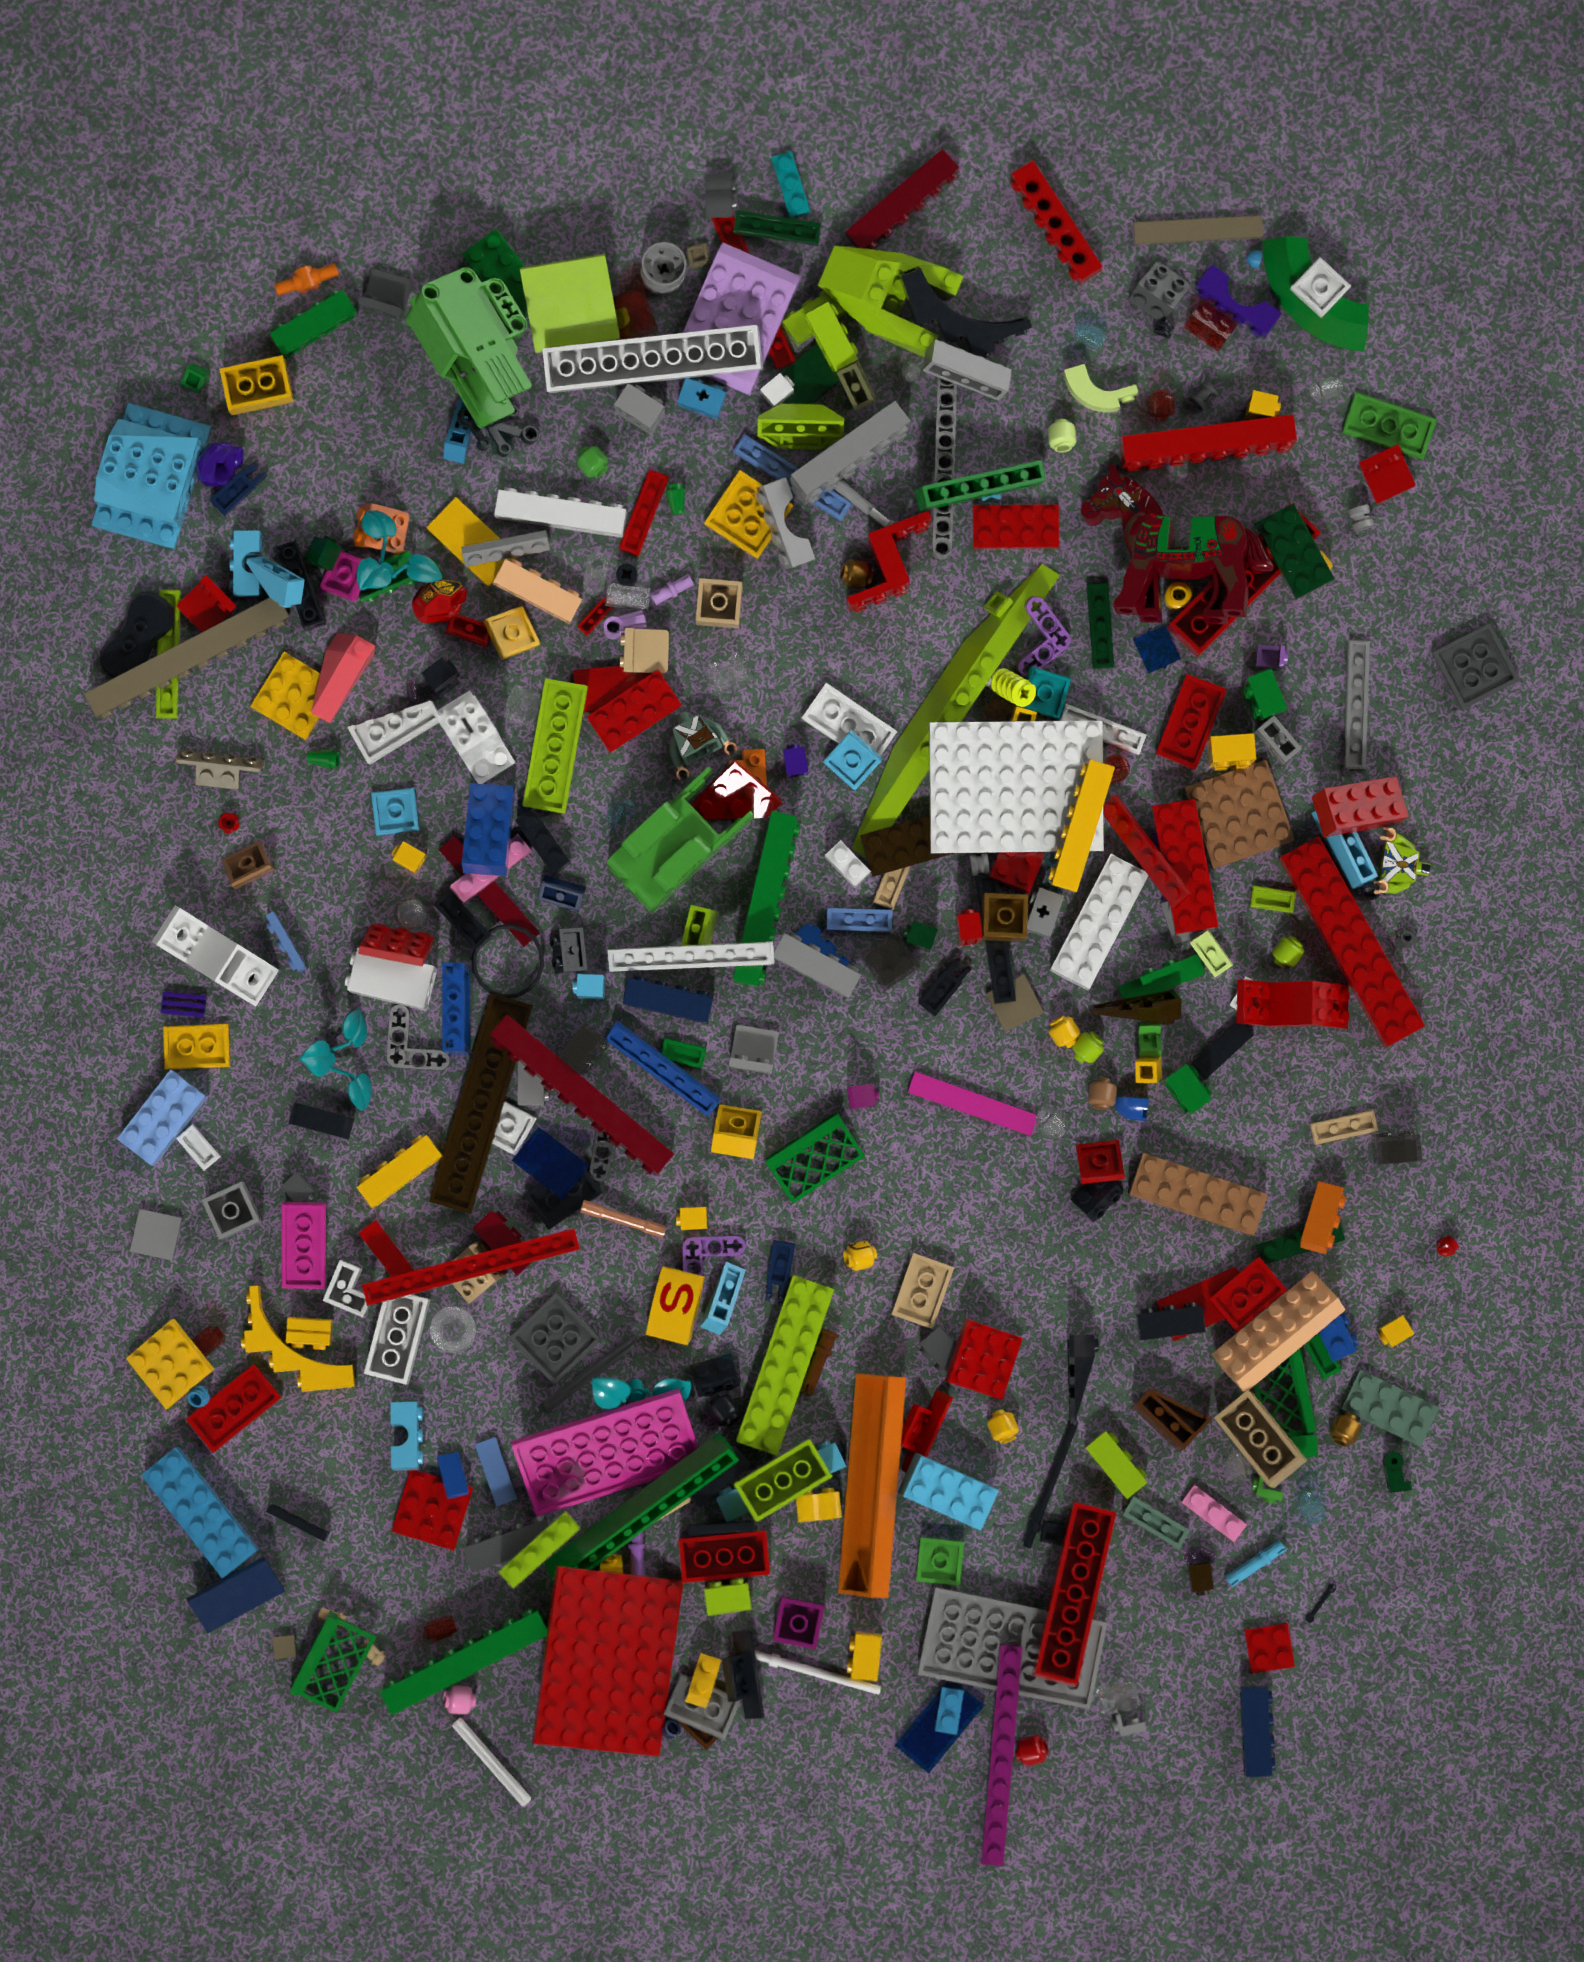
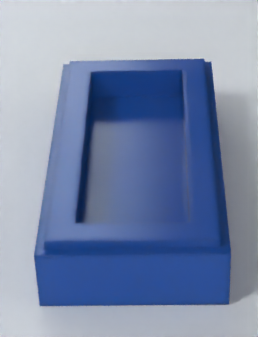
[437,1452,469,1499]

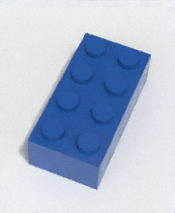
[462,783,515,876]

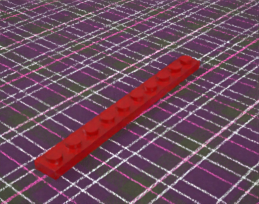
[362,1228,580,1306]

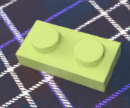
[1190,929,1233,977]

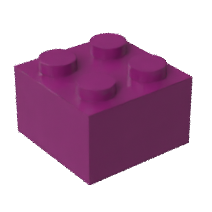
[773,1596,825,1650]

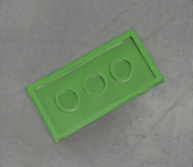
[1341,392,1437,460]

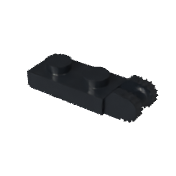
[918,957,971,1017]

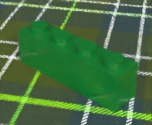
[269,290,358,359]

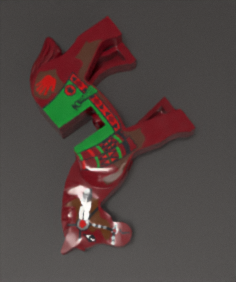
[1080,464,1274,624]

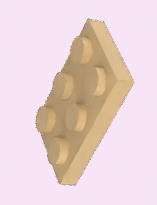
[891,1253,954,1329]

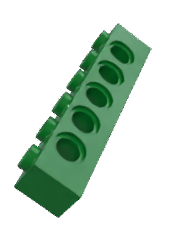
[914,460,1047,512]

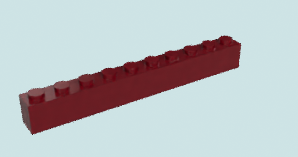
[488,1014,674,1175]

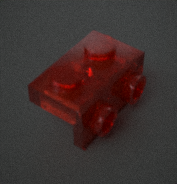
[1184,300,1238,352]

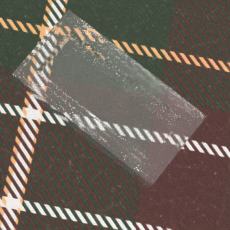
[605,583,650,612]

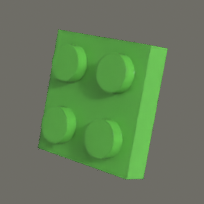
[916,1537,964,1586]

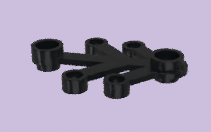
[457,405,539,457]

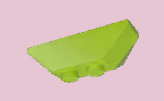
[758,404,844,450]

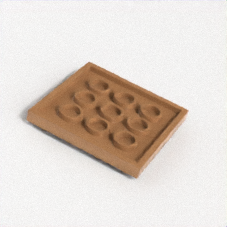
[1184,760,1295,869]

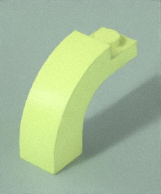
[1063,364,1138,412]

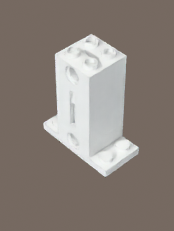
[437,690,516,784]

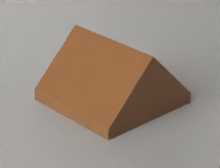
[222,841,275,890]

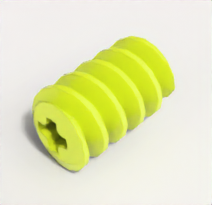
[991,668,1036,707]

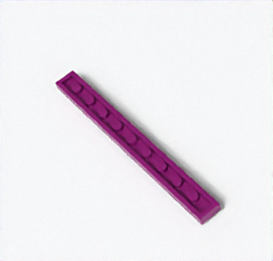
[981,1644,1023,1866]

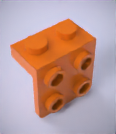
[353,503,409,554]

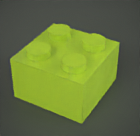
[704,1577,752,1616]

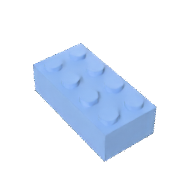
[117,1070,208,1166]

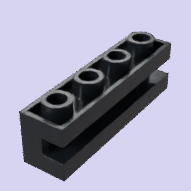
[276,540,326,632]

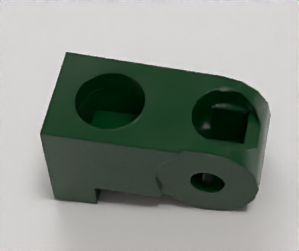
[1383,1452,1412,1493]

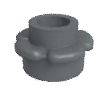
[1396,927,1417,949]

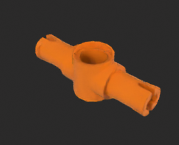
[274,263,339,296]

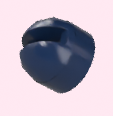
[661,1720,681,1739]

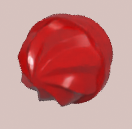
[1436,1234,1459,1257]

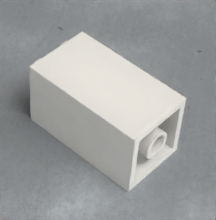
[345,948,437,1011]

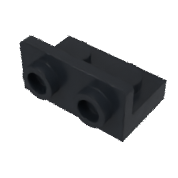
[549,927,587,974]

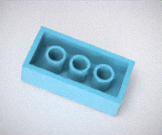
[897,1452,999,1531]

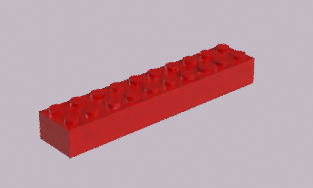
[1278,836,1425,1048]

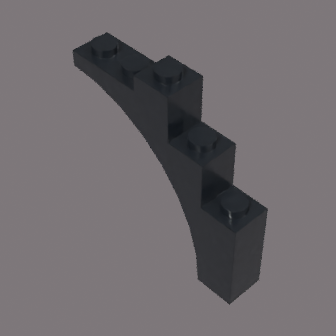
[898,266,1032,358]

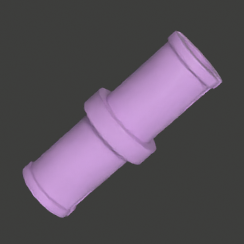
[650,574,694,606]

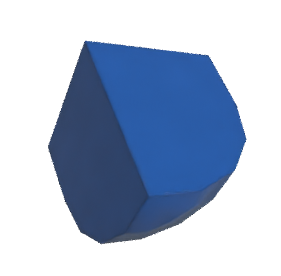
[1114,1097,1149,1121]

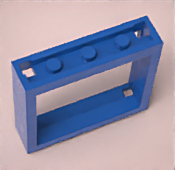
[442,963,470,1056]

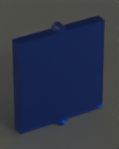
[1133,625,1181,674]

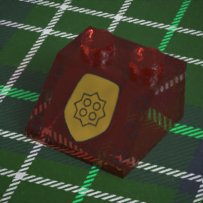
[613,286,658,340]

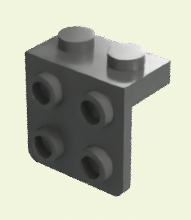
[1129,262,1191,322]

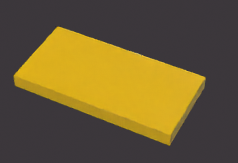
[426,497,518,588]

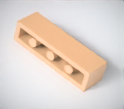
[493,558,582,624]

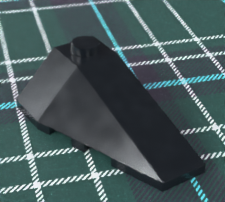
[1067,1334,1099,1423]

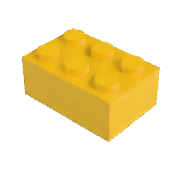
[219,355,294,416]

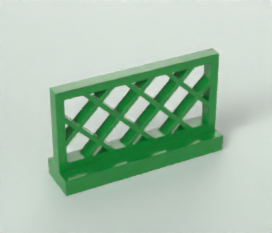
[763,1112,865,1204]
[1254,1347,1317,1436]
[289,1611,377,1713]

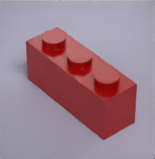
[955,909,983,946]

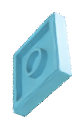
[823,730,884,790]
[371,788,419,836]

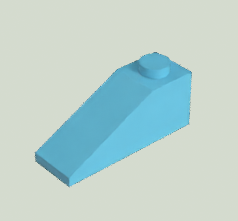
[246,556,305,608]
[700,1262,746,1335]

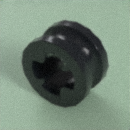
[1153,321,1175,338]

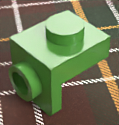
[1138,1023,1162,1057]
[1251,1473,1283,1504]

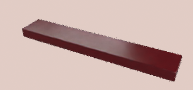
[439,836,540,947]

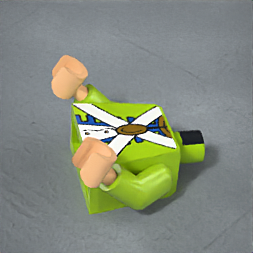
[1374,827,1430,894]

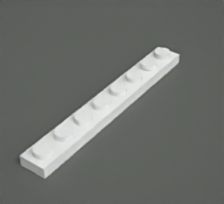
[608,941,775,972]

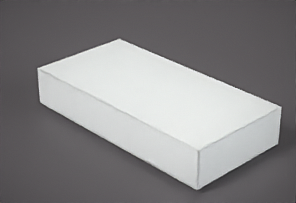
[176,1124,221,1171]

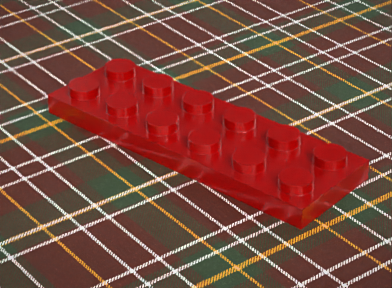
[1152,799,1219,935]

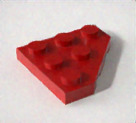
[690,759,782,820]

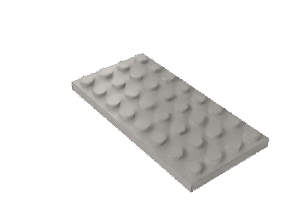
[917,1587,1107,1709]

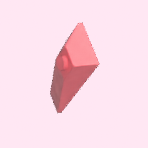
[311,633,375,724]

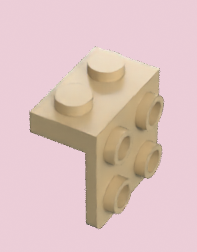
[620,628,669,673]

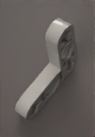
[387,1005,450,1070]

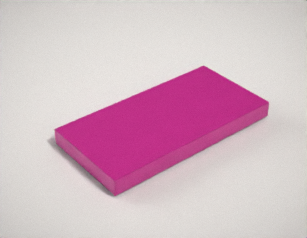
[281,1202,326,1289]

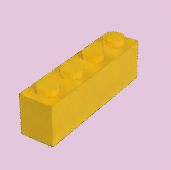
[356,1135,443,1209]

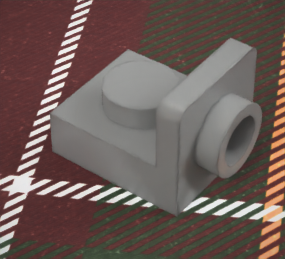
[1112,1712,1146,1736]

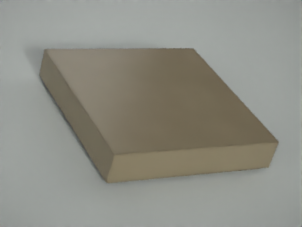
[986,974,1044,1032]

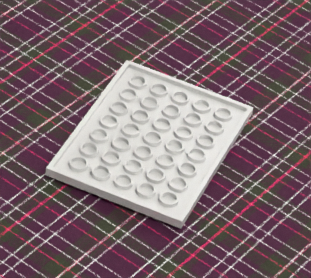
[929,721,1104,853]

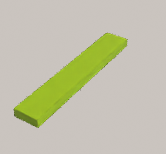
[155,590,181,719]

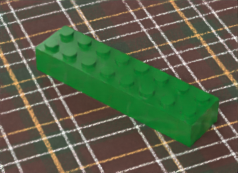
[733,811,801,989]
[380,1607,548,1716]

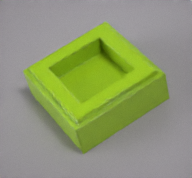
[983,591,1013,618]

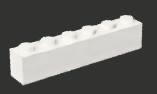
[494,487,627,538]

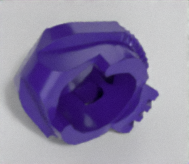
[196,442,244,487]

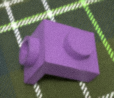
[1255,645,1288,670]

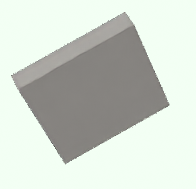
[130,1209,183,1261]

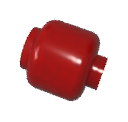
[1015,1735,1049,1766]

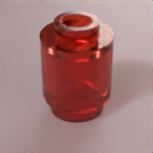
[424,1615,458,1643]

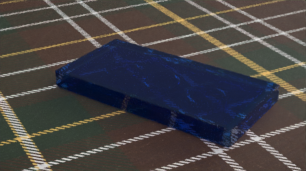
[895,1680,985,1774]

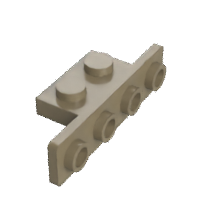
[175,749,264,790]

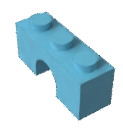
[229,531,262,598]
[391,1402,423,1471]

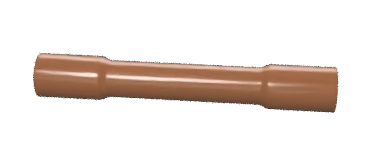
[580,1200,666,1238]

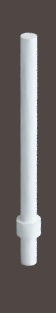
[755,1650,881,1695]

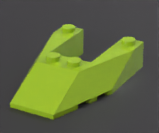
[818,246,964,357]

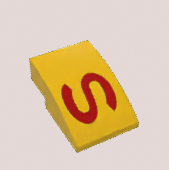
[646,1266,705,1345]

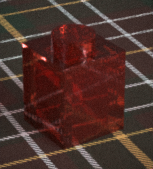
[192,1325,225,1358]

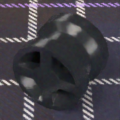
[616,564,638,587]

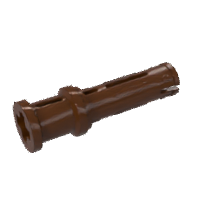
[800,1328,839,1395]

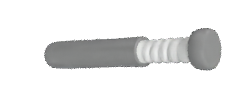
[834,479,896,527]

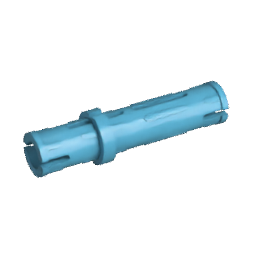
[1225,1539,1287,1588]

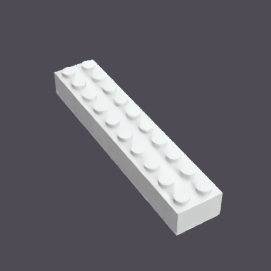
[542,325,763,393]

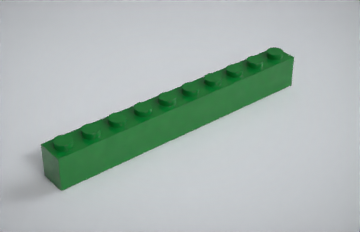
[544,1432,739,1581]

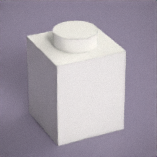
[760,373,794,408]

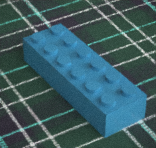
[141,1447,260,1578]

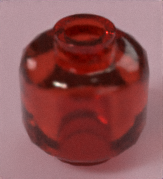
[1147,390,1176,421]
[1103,754,1130,784]

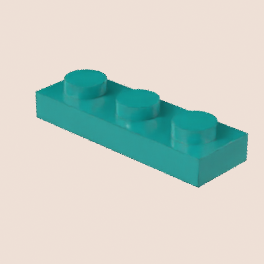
[771,151,810,219]

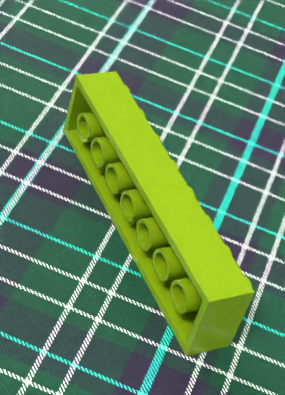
[736,1275,834,1456]

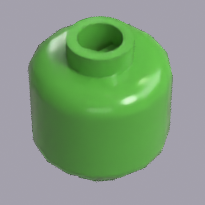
[577,446,609,478]

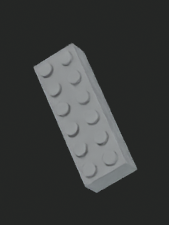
[789,401,911,506]

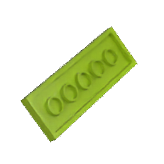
[523,678,588,814]

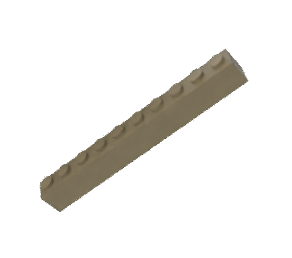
[84,598,289,719]

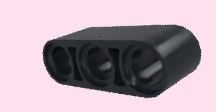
[288,1103,355,1140]

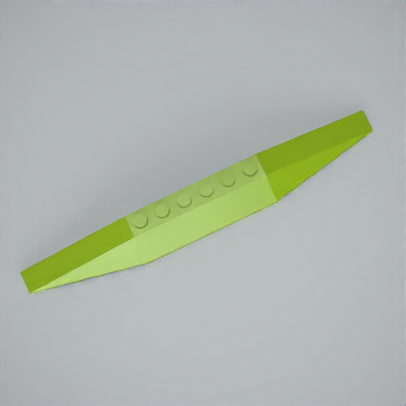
[851,564,1060,858]

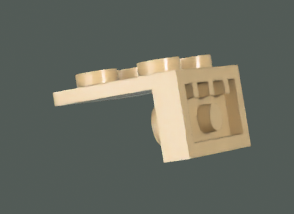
[453,1239,508,1304]

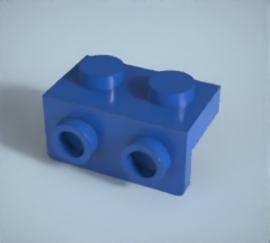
[1319,1313,1359,1362]

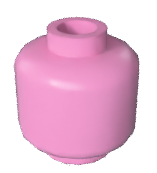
[443,1685,476,1714]

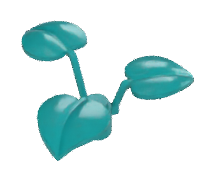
[357,510,442,590]
[299,1008,372,1111]
[592,1377,691,1409]

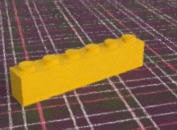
[1048,759,1115,892]

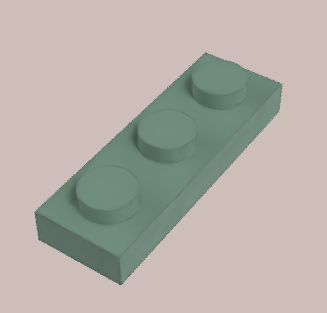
[1122,1496,1190,1549]

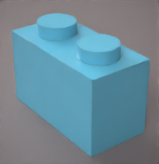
[573,974,605,1000]

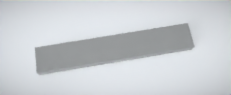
[1344,640,1370,770]

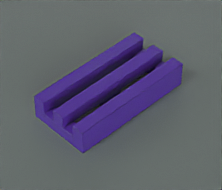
[160,992,207,1018]

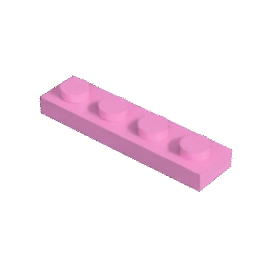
[450,834,532,904]

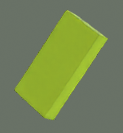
[1250,885,1296,913]

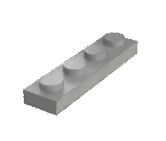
[461,530,550,567]

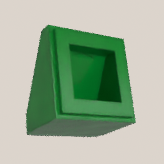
[180,362,211,394]

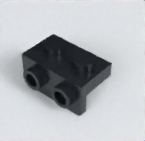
[1070,1181,1123,1222]
[689,1353,740,1397]

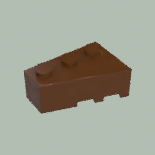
[1131,1388,1213,1452]

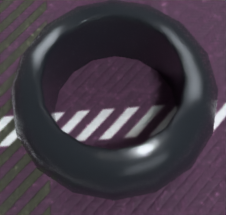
[1361,882,1381,900]

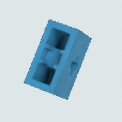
[677,377,727,420]

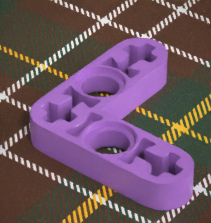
[1016,596,1071,677]
[683,1236,746,1296]

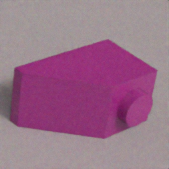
[847,1084,880,1111]

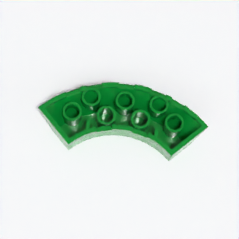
[1262,236,1369,352]

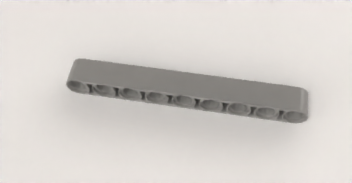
[932,377,957,560]

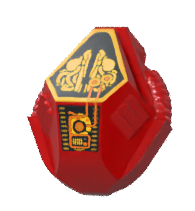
[412,580,467,623]

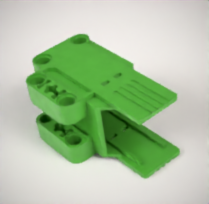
[405,267,532,428]
[606,767,754,914]

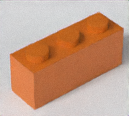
[1300,1181,1347,1255]

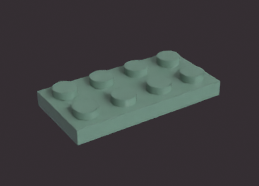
[1341,1369,1439,1447]

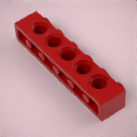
[1010,160,1103,285]

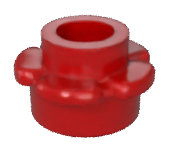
[218,812,240,834]

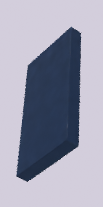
[186,1557,285,1633]

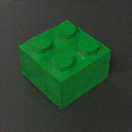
[1241,668,1288,723]
[1162,1064,1212,1116]

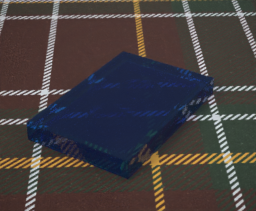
[511,1127,589,1200]

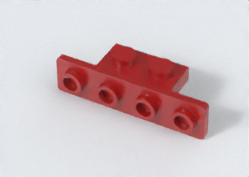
[901,1390,953,1472]

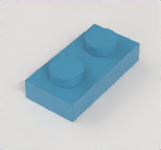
[935,1687,964,1735]

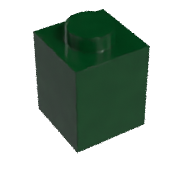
[304,535,342,571]

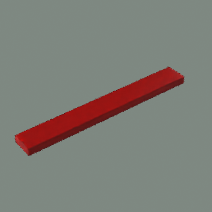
[711,214,796,371]

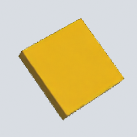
[483,605,540,660]

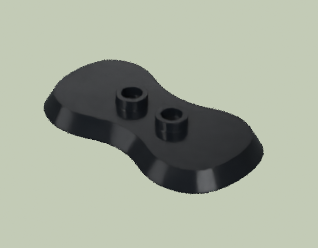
[100,591,175,679]

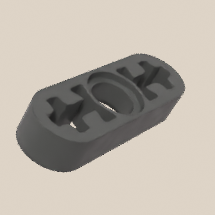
[590,1131,614,1182]

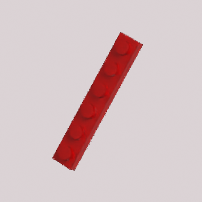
[1103,795,1191,908]

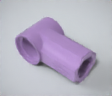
[603,610,647,639]

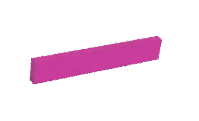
[908,1072,1038,1136]

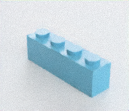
[1312,811,1378,891]

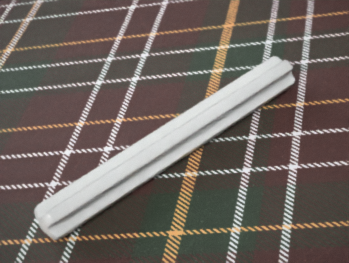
[452,1718,531,1806]

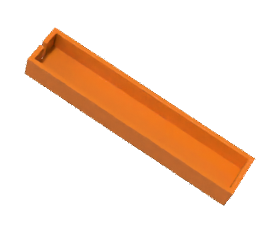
[838,1373,906,1598]

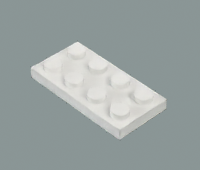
[802,683,897,756]

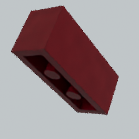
[473,1210,533,1276]

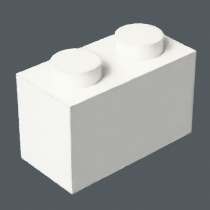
[825,840,871,888]

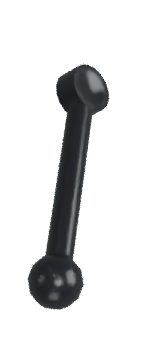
[1306,1584,1336,1623]

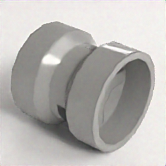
[1348,505,1375,532]

